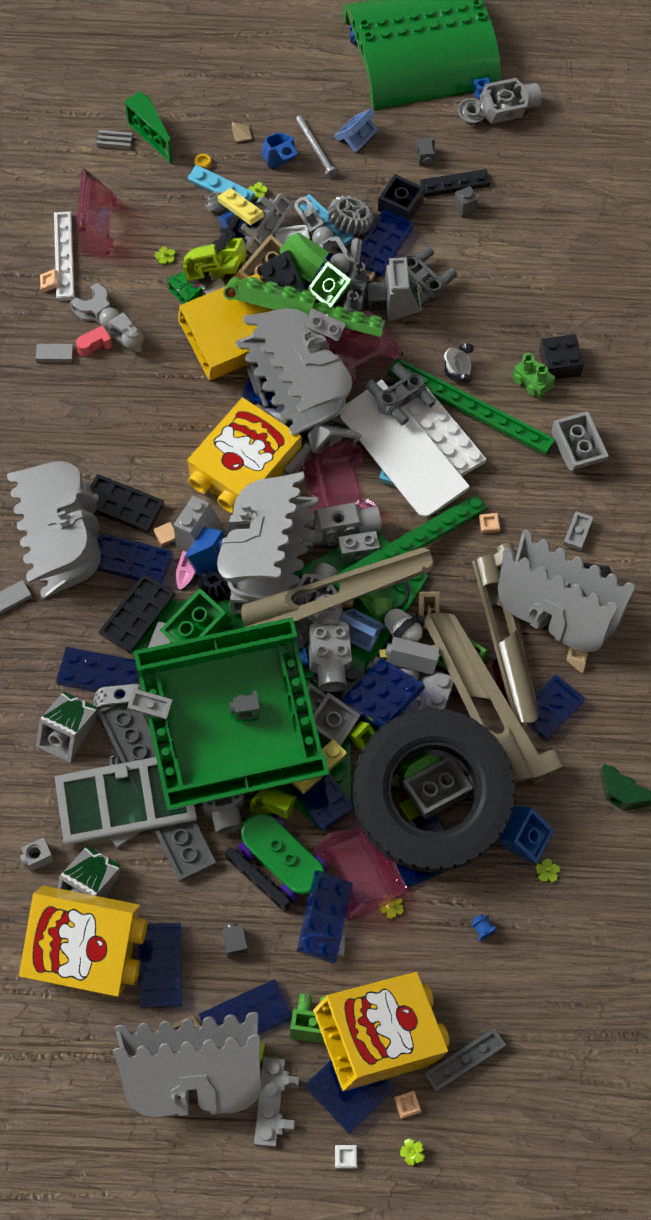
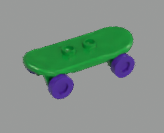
[237,813,329,903]

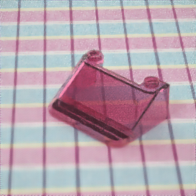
[77,169,117,255]
[324,311,404,385]
[303,439,377,513]
[313,826,407,921]

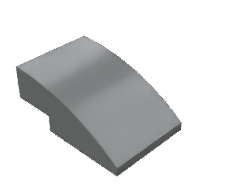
[307,683,360,746]

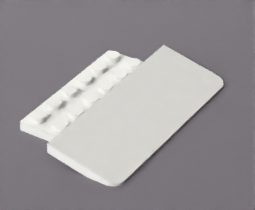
[340,380,486,517]

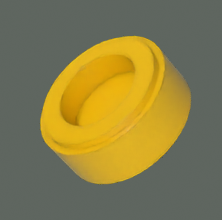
[194,154,212,170]

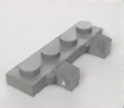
[238,193,294,256]
[254,1057,299,1148]

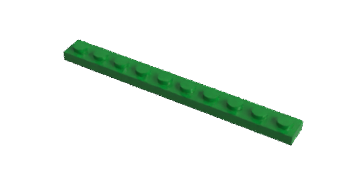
[388,357,555,456]
[334,494,487,590]

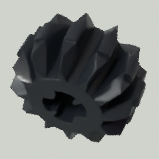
[198,570,230,601]

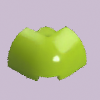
[209,238,246,279]
[183,244,221,281]
[250,788,297,820]

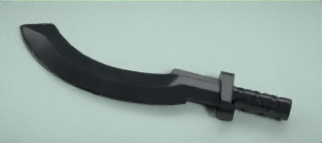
[199,215,240,290]

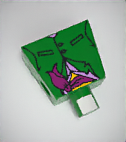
[167,271,212,304]

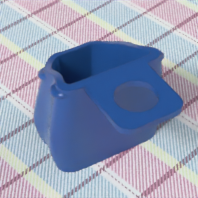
[261,132,297,169]

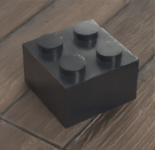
[378,174,425,225]
[539,334,584,379]

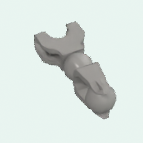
[294,197,355,274]
[70,283,144,352]

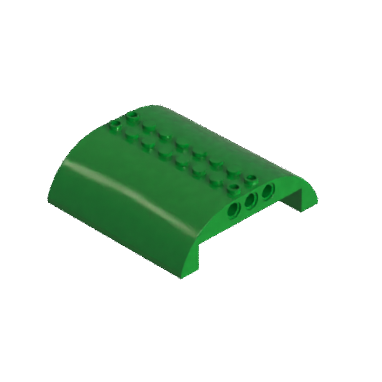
[342,0,502,110]
[133,617,329,811]

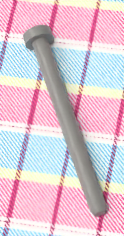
[296,115,338,178]

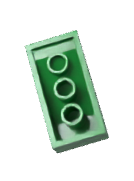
[124,91,173,163]

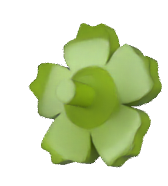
[247,182,268,200]
[154,246,176,265]
[535,858,560,883]
[379,894,404,919]
[400,1138,425,1166]

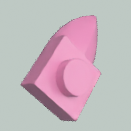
[176,551,196,590]

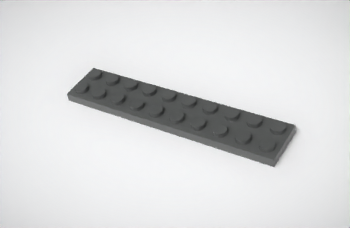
[97,703,217,883]

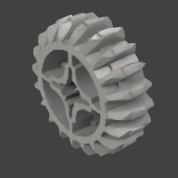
[328,195,374,236]

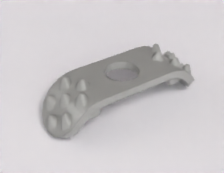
[93,684,142,709]

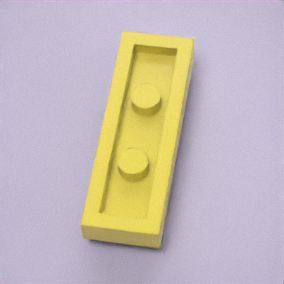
[217,188,264,225]
[292,739,347,794]

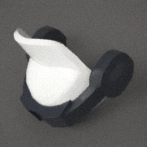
[444,343,474,384]
[385,609,425,644]

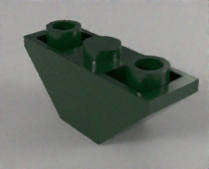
[600,763,651,811]

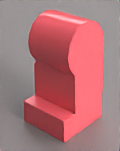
[76,325,112,357]

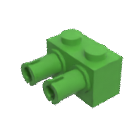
[512,353,555,400]
[289,994,325,1044]

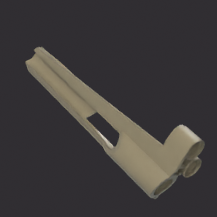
[472,543,539,726]
[241,548,434,627]
[424,612,565,784]

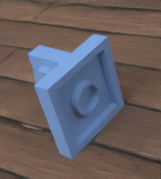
[334,109,378,152]
[339,608,386,652]

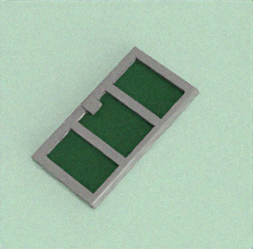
[54,757,197,846]

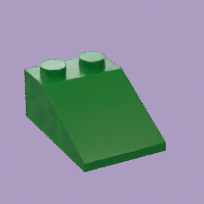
[160,588,231,643]

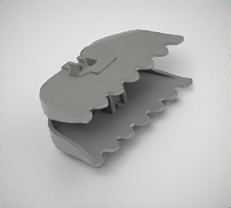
[236,308,352,436]
[7,461,101,599]
[217,472,319,602]
[498,530,636,652]
[114,1012,261,1117]

